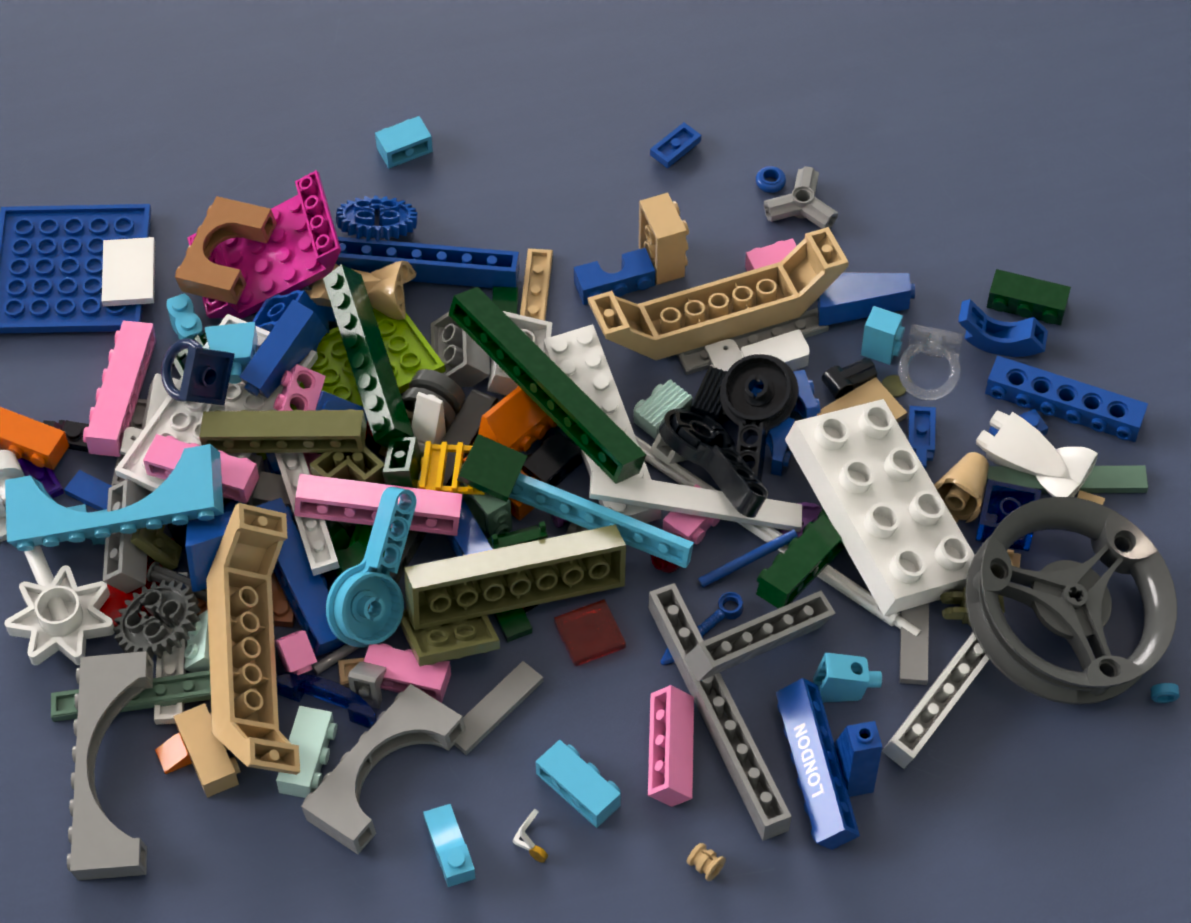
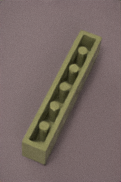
[199,409,367,453]

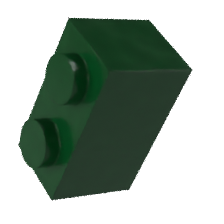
[383,437,421,488]

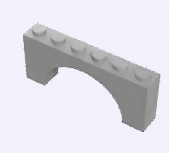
[301,684,466,854]

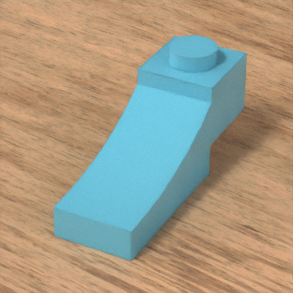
[423,804,476,887]

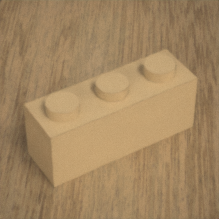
[173,703,240,798]

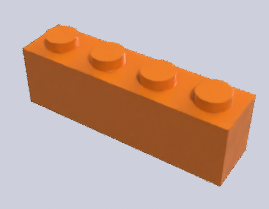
[0,407,69,470]

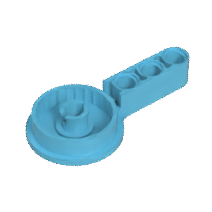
[326,487,417,647]

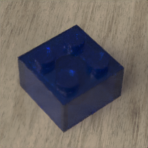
[975,479,1041,552]

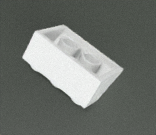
[487,311,552,395]

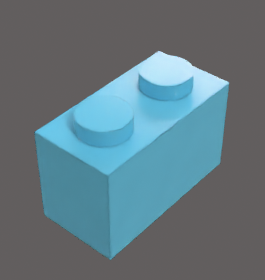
[375,116,433,169]
[861,306,905,365]

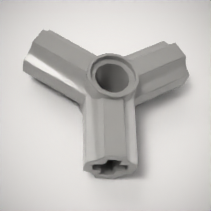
[764,166,838,229]

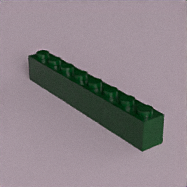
[323,264,414,448]

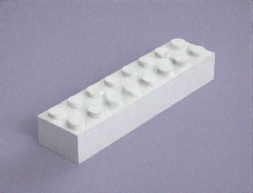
[543,324,661,523]

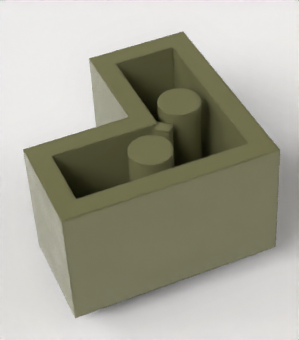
[309,447,385,484]

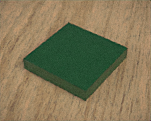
[457,434,527,502]

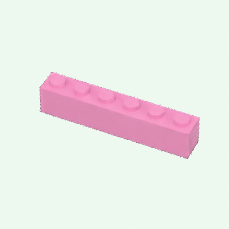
[83,321,156,457]
[294,474,462,536]

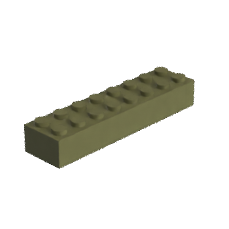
[404,524,626,630]

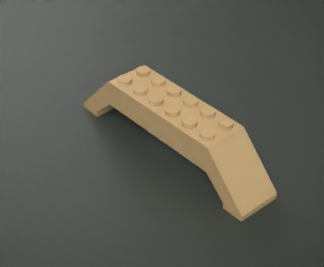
[588,227,849,360]
[206,503,300,775]

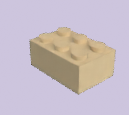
[639,193,689,285]

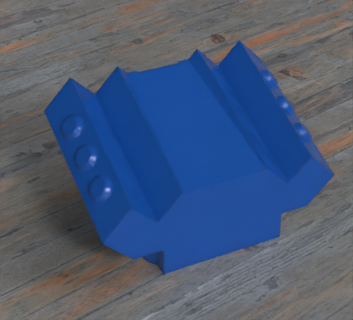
[252,290,336,352]

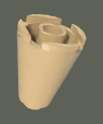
[934,452,989,523]

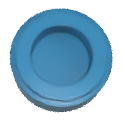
[1150,683,1180,703]

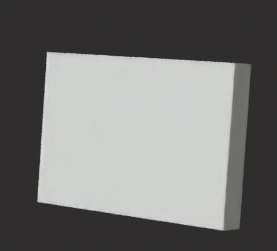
[102,237,155,307]

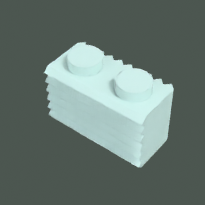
[633,379,693,439]

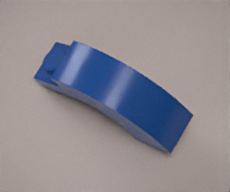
[958,299,1048,357]

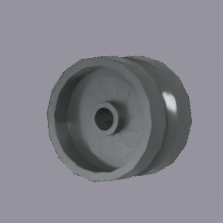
[402,369,465,432]

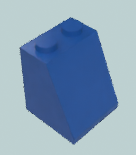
[185,512,232,592]

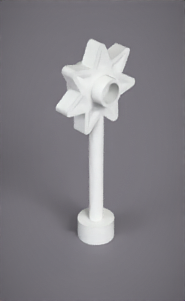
[0,450,115,665]

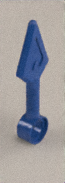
[660,592,743,665]

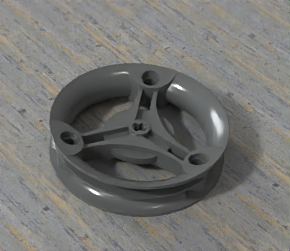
[965,497,1177,705]

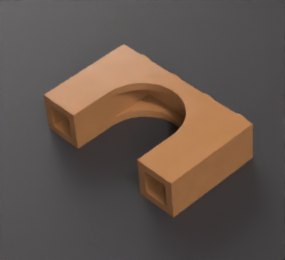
[175,196,277,305]

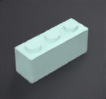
[276,706,337,798]

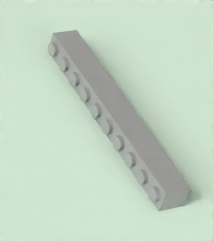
[648,583,792,841]

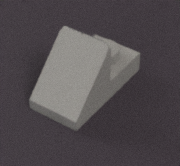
[348,662,386,709]

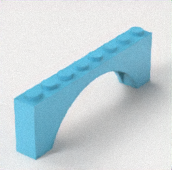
[5,444,224,551]

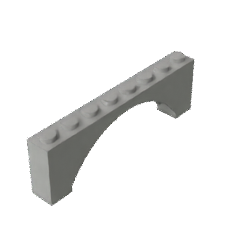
[67,651,154,881]

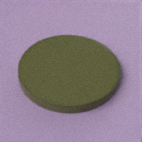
[882,375,907,398]

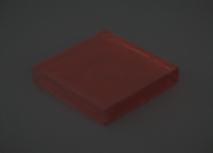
[554,599,626,667]

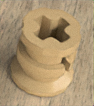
[687,843,726,881]

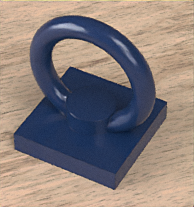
[161,338,235,406]

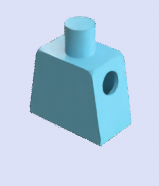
[205,322,258,384]
[813,653,882,703]

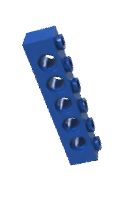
[985,355,1148,442]

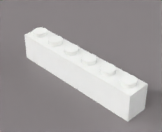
[882,632,989,769]

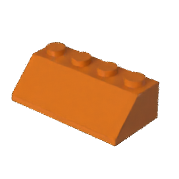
[478,386,557,453]

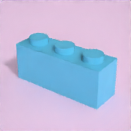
[536,739,621,828]

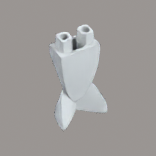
[976,410,1098,498]

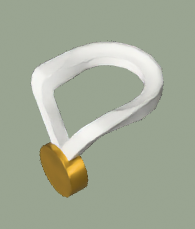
[513,809,548,863]

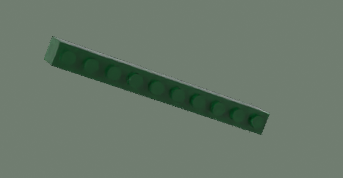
[448,287,646,484]

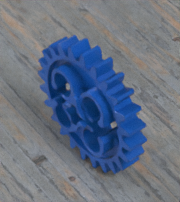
[336,196,417,241]

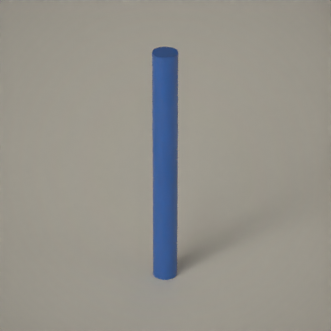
[698,529,799,588]

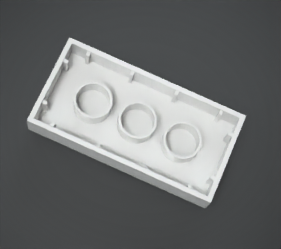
[785,399,975,616]

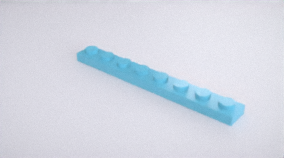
[509,473,694,568]

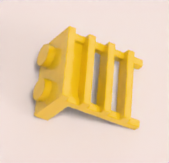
[417,441,485,495]

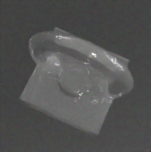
[898,324,963,400]

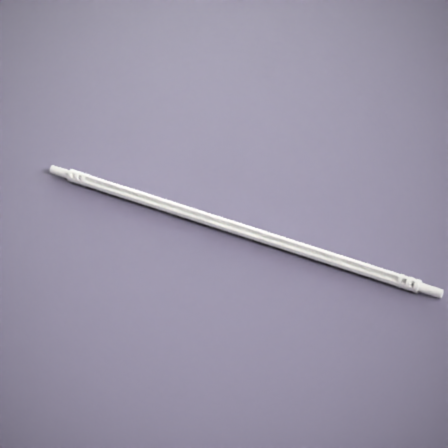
[635,436,921,636]

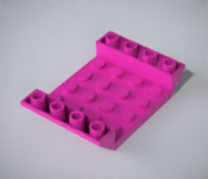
[187,170,341,318]

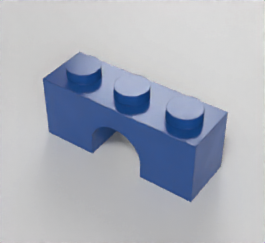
[574,248,655,305]

